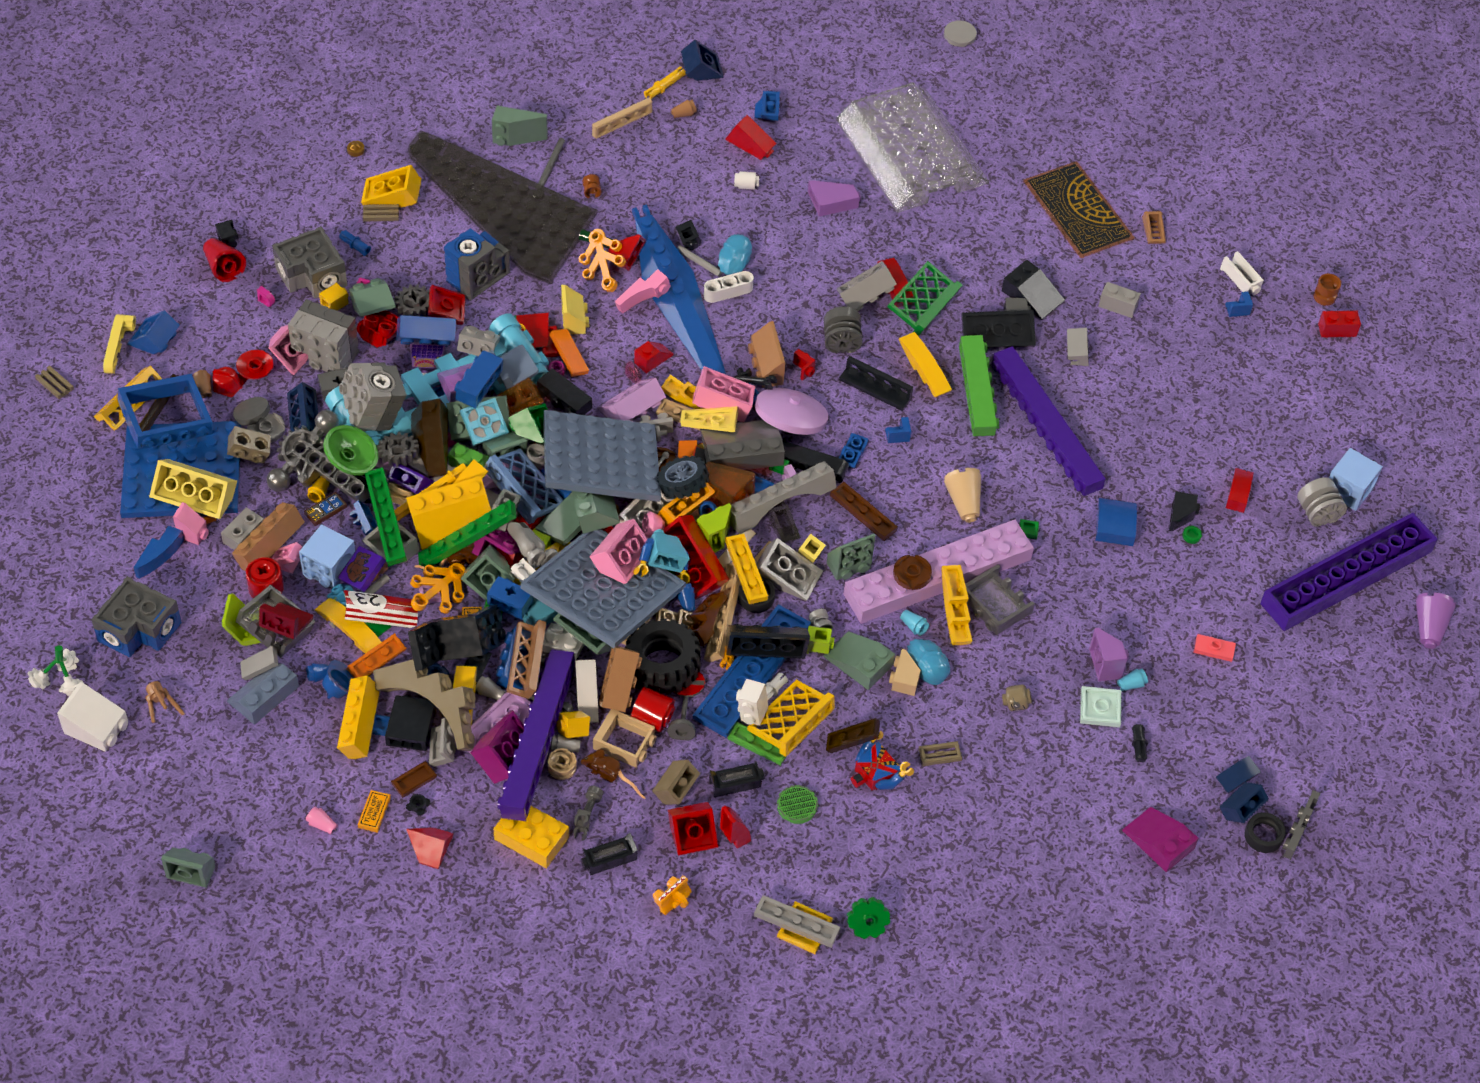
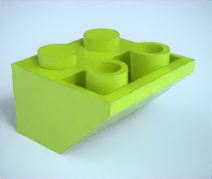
[697,503,731,553]

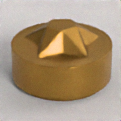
[347,141,365,157]

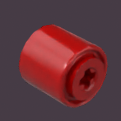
[246,557,284,598]
[631,687,675,732]

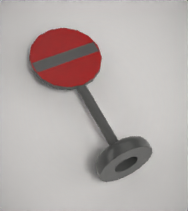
[667,672,705,741]

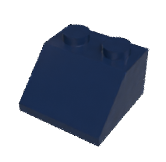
[681,40,724,81]

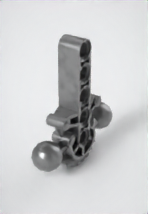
[267,410,370,502]

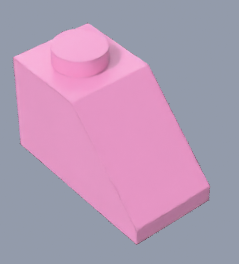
[173,502,209,545]

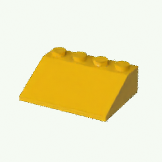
[406,476,491,550]

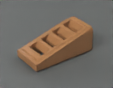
[1142,211,1166,244]

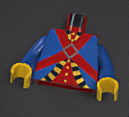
[851,731,914,790]

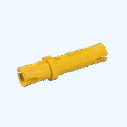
[644,67,686,100]

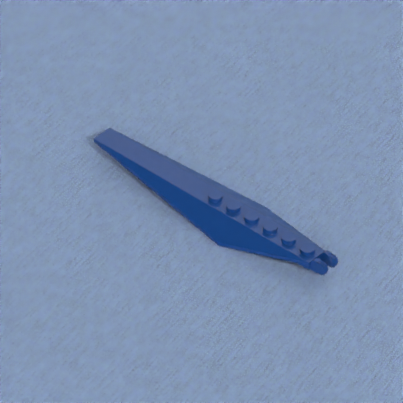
[632,205,726,374]

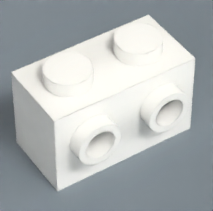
[736,679,768,726]

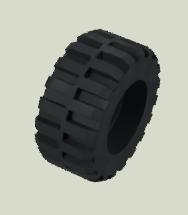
[625,619,701,695]

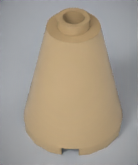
[944,468,981,523]

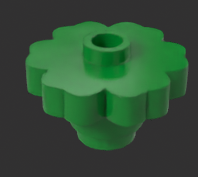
[847,897,890,939]

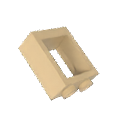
[593,709,657,768]

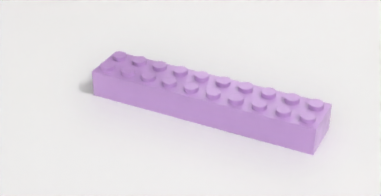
[844,519,1034,624]

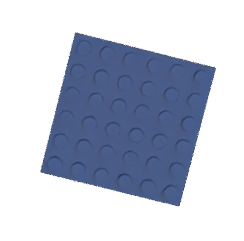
[120,421,241,518]

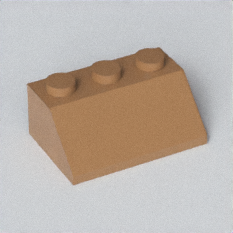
[748,321,785,388]
[598,646,642,712]

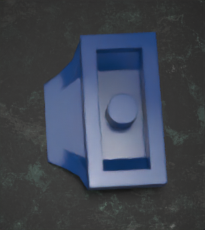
[754,91,780,121]

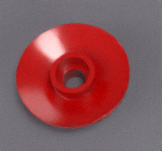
[236,350,274,380]

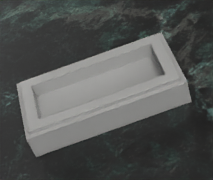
[240,646,278,680]

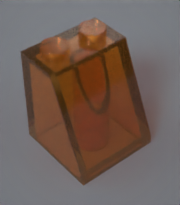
[706,461,756,507]

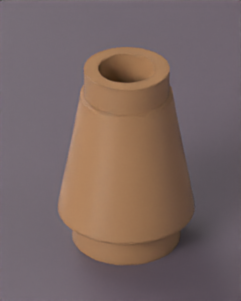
[670,99,697,119]
[193,370,212,399]

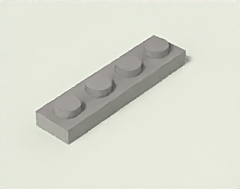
[754,895,840,948]

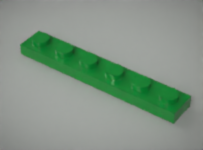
[365,467,407,567]
[418,500,516,570]

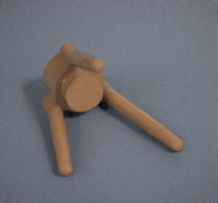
[145,681,185,723]

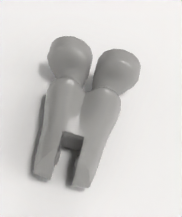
[507,522,558,569]

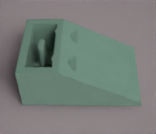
[826,534,876,580]

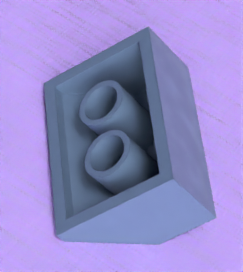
[227,663,299,725]

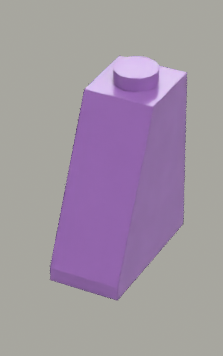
[808,181,861,217]

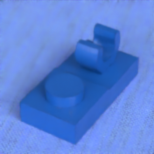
[349,500,378,536]

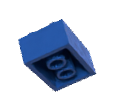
[396,315,456,347]

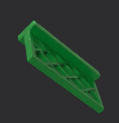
[887,261,962,336]

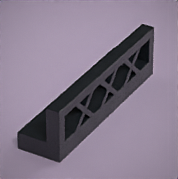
[839,356,913,411]

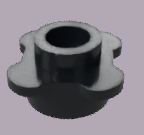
[406,794,430,816]

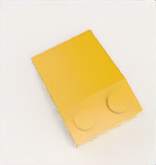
[361,165,421,208]

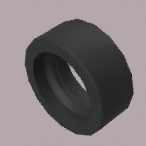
[738,576,775,613]
[1244,812,1286,853]

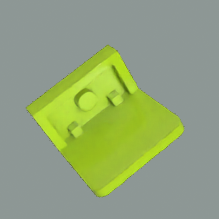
[222,593,266,646]

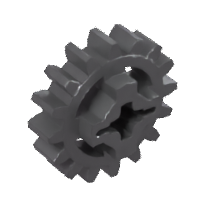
[395,284,430,317]
[377,432,419,467]

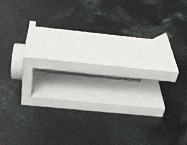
[1220,251,1264,295]

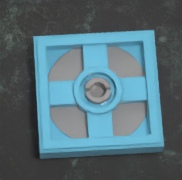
[460,398,509,446]

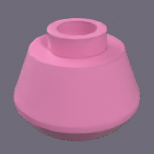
[642,511,665,538]

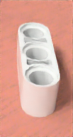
[704,271,754,303]

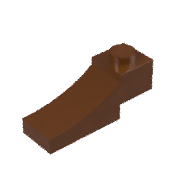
[688,592,727,646]

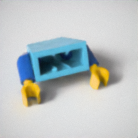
[633,529,690,584]

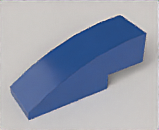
[133,526,184,579]

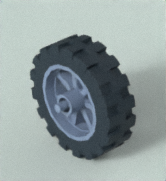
[657,456,710,499]

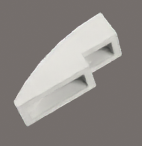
[575,660,599,723]

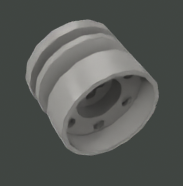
[1297,478,1347,527]

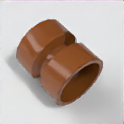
[1313,273,1341,306]

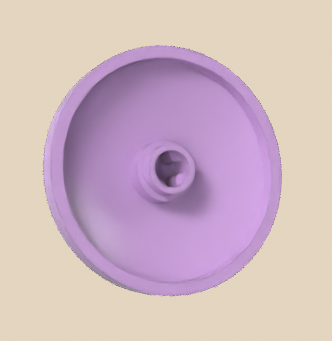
[755,388,828,435]

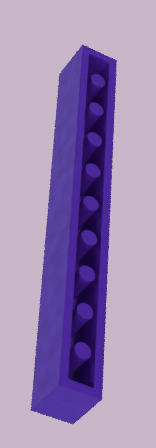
[991,346,1105,496]
[497,649,575,821]

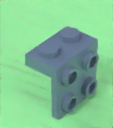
[489,345,539,391]

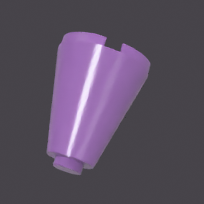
[1416,593,1456,649]

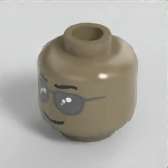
[1002,684,1032,712]

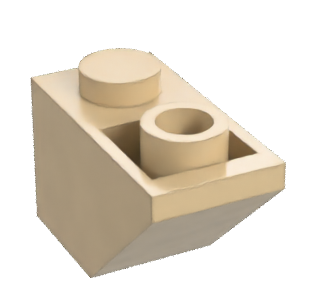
[889,649,921,696]

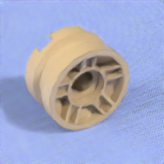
[388,483,414,505]
[548,748,577,780]

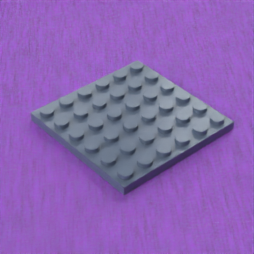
[543,410,661,502]
[520,529,686,648]

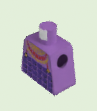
[410,344,446,375]

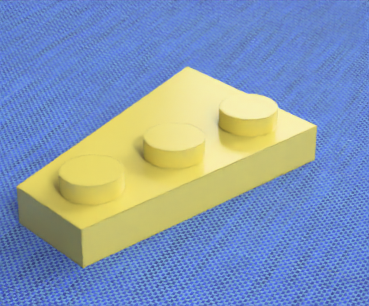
[680,406,738,432]

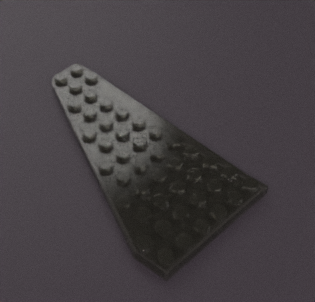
[408,130,598,285]

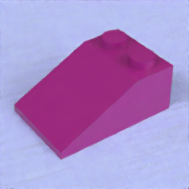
[471,710,524,784]
[1122,807,1199,872]

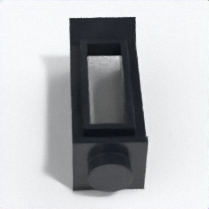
[709,761,764,798]
[581,833,637,876]

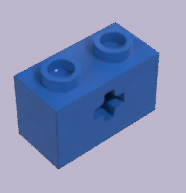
[487,576,533,619]

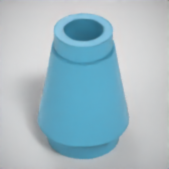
[900,610,929,636]
[1117,669,1148,691]

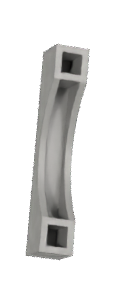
[730,462,837,534]

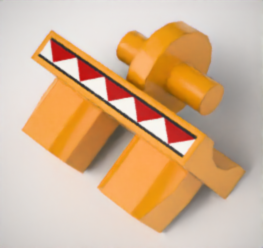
[653,876,692,916]

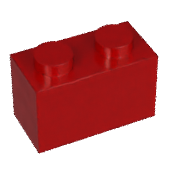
[1318,311,1361,337]

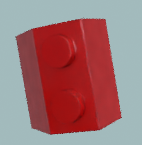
[668,802,718,856]

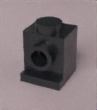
[215,219,239,248]
[676,220,702,250]

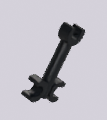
[735,367,778,390]

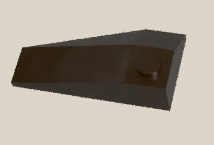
[411,398,448,478]

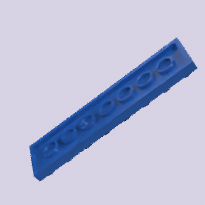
[693,604,811,738]

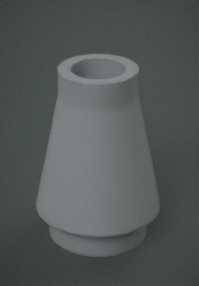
[475,676,506,700]
[550,734,580,753]

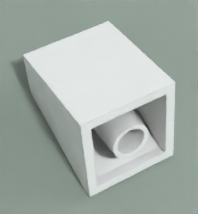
[57,682,128,752]

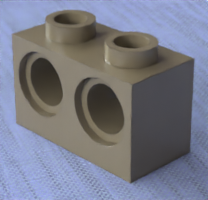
[227,426,271,463]

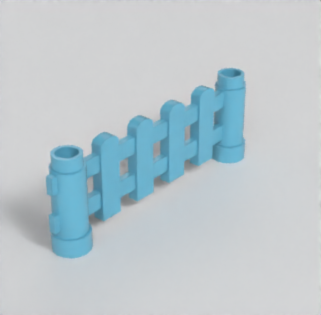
[325,313,549,450]

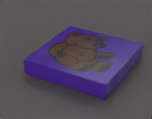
[337,546,386,592]

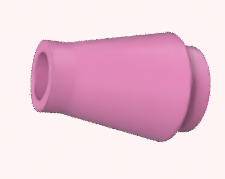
[306,807,338,835]

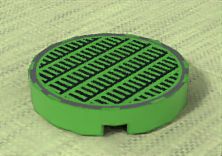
[777,785,818,824]

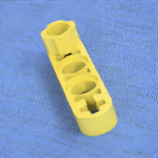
[103,314,136,374]

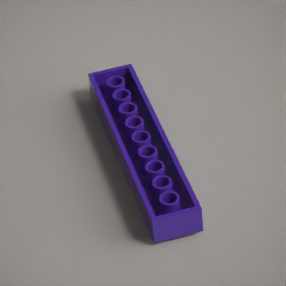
[1260,513,1438,631]

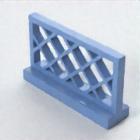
[484,449,563,524]

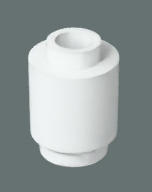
[734,171,759,190]

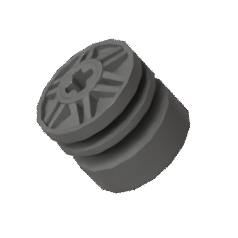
[823,307,862,353]

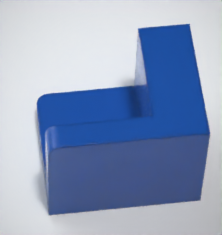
[1225,291,1253,317]
[885,417,911,443]

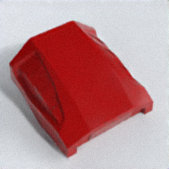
[357,310,399,347]

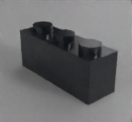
[537,368,592,415]

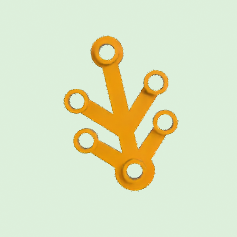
[579,229,626,292]
[410,563,466,614]

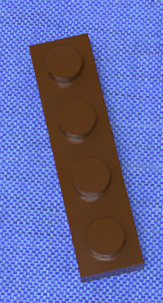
[830,482,898,541]

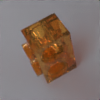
[497,377,544,417]

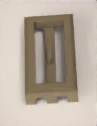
[363,204,399,222]
[35,365,74,399]
[918,741,962,766]

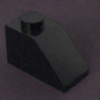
[1169,491,1200,531]

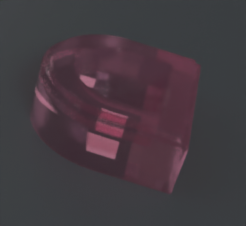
[625,361,641,383]

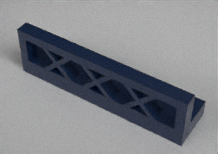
[287,382,318,432]

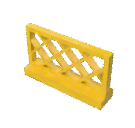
[747,679,835,757]

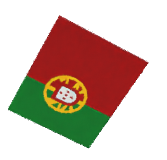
[514,312,549,348]

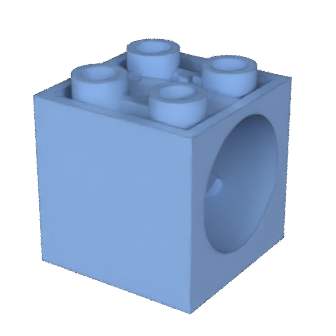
[1329,448,1383,511]
[299,524,355,588]

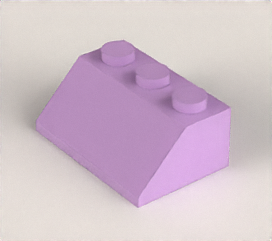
[597,378,666,422]

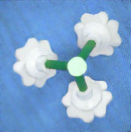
[28,645,83,696]

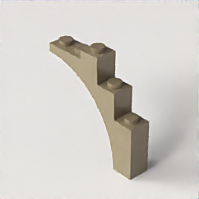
[373,659,476,751]

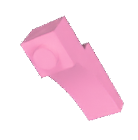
[615,270,671,313]

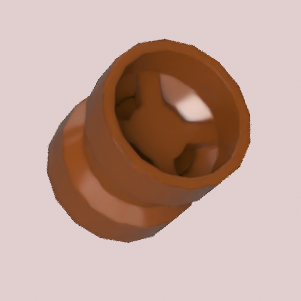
[582,174,601,198]

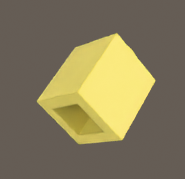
[798,534,826,563]

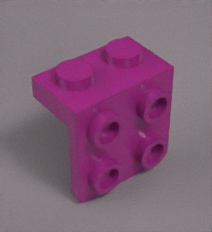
[472,529,520,556]

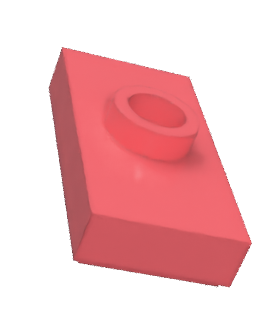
[1193,634,1236,662]

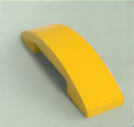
[314,598,381,653]

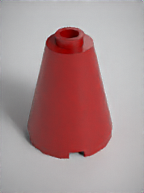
[203,238,246,282]

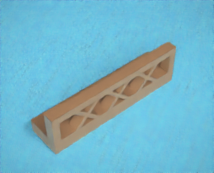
[507,620,546,699]

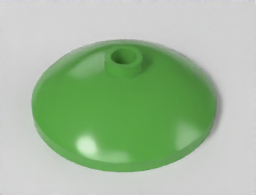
[323,425,378,475]

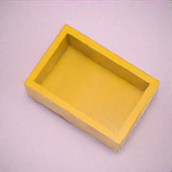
[493,806,569,869]

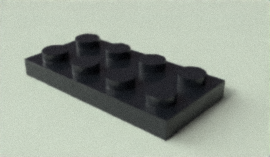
[961,310,1036,348]

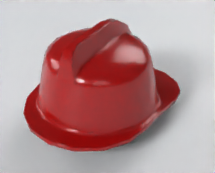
[212,366,248,398]

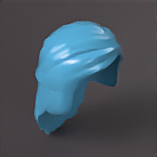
[718,234,753,275]
[907,639,950,685]

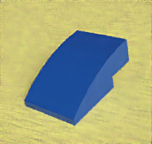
[1095,498,1137,546]

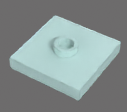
[1080,686,1121,727]

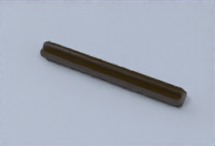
[139,374,179,432]

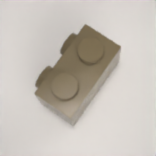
[652,760,700,805]

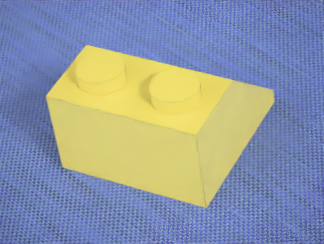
[561,285,589,335]

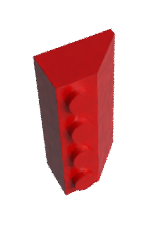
[663,515,730,600]

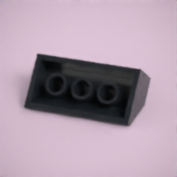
[726,624,810,659]

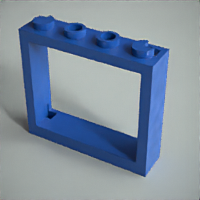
[118,374,212,450]

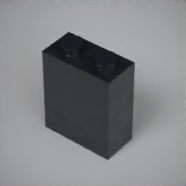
[385,695,436,751]

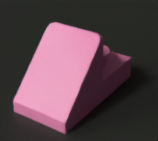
[270,542,302,574]

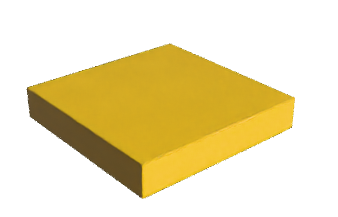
[777,901,833,954]

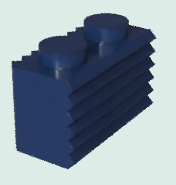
[1220,782,1269,823]

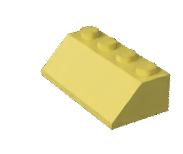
[149,459,237,519]

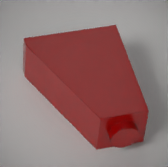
[725,115,777,160]

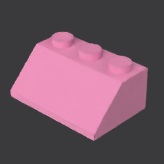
[692,366,755,422]
[589,519,647,584]

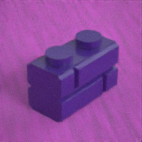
[387,463,434,494]

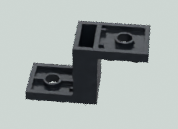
[407,604,506,671]

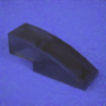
[766,501,801,543]

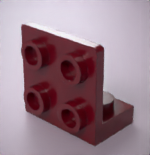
[259,602,313,639]

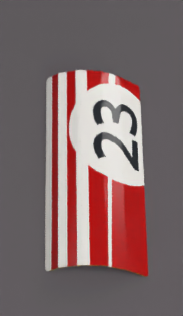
[343,590,418,628]

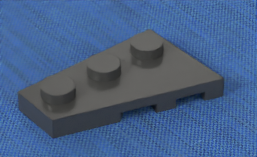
[1282,790,1321,860]

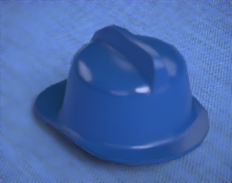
[322,660,353,699]

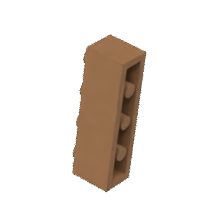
[232,502,305,571]

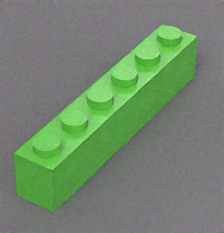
[959,335,999,436]

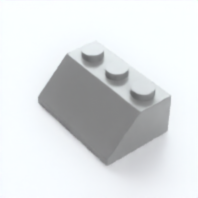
[836,261,897,311]

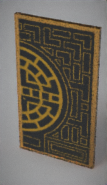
[1023,161,1135,258]

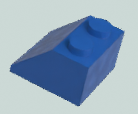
[127,310,180,354]

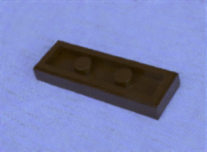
[826,718,880,753]

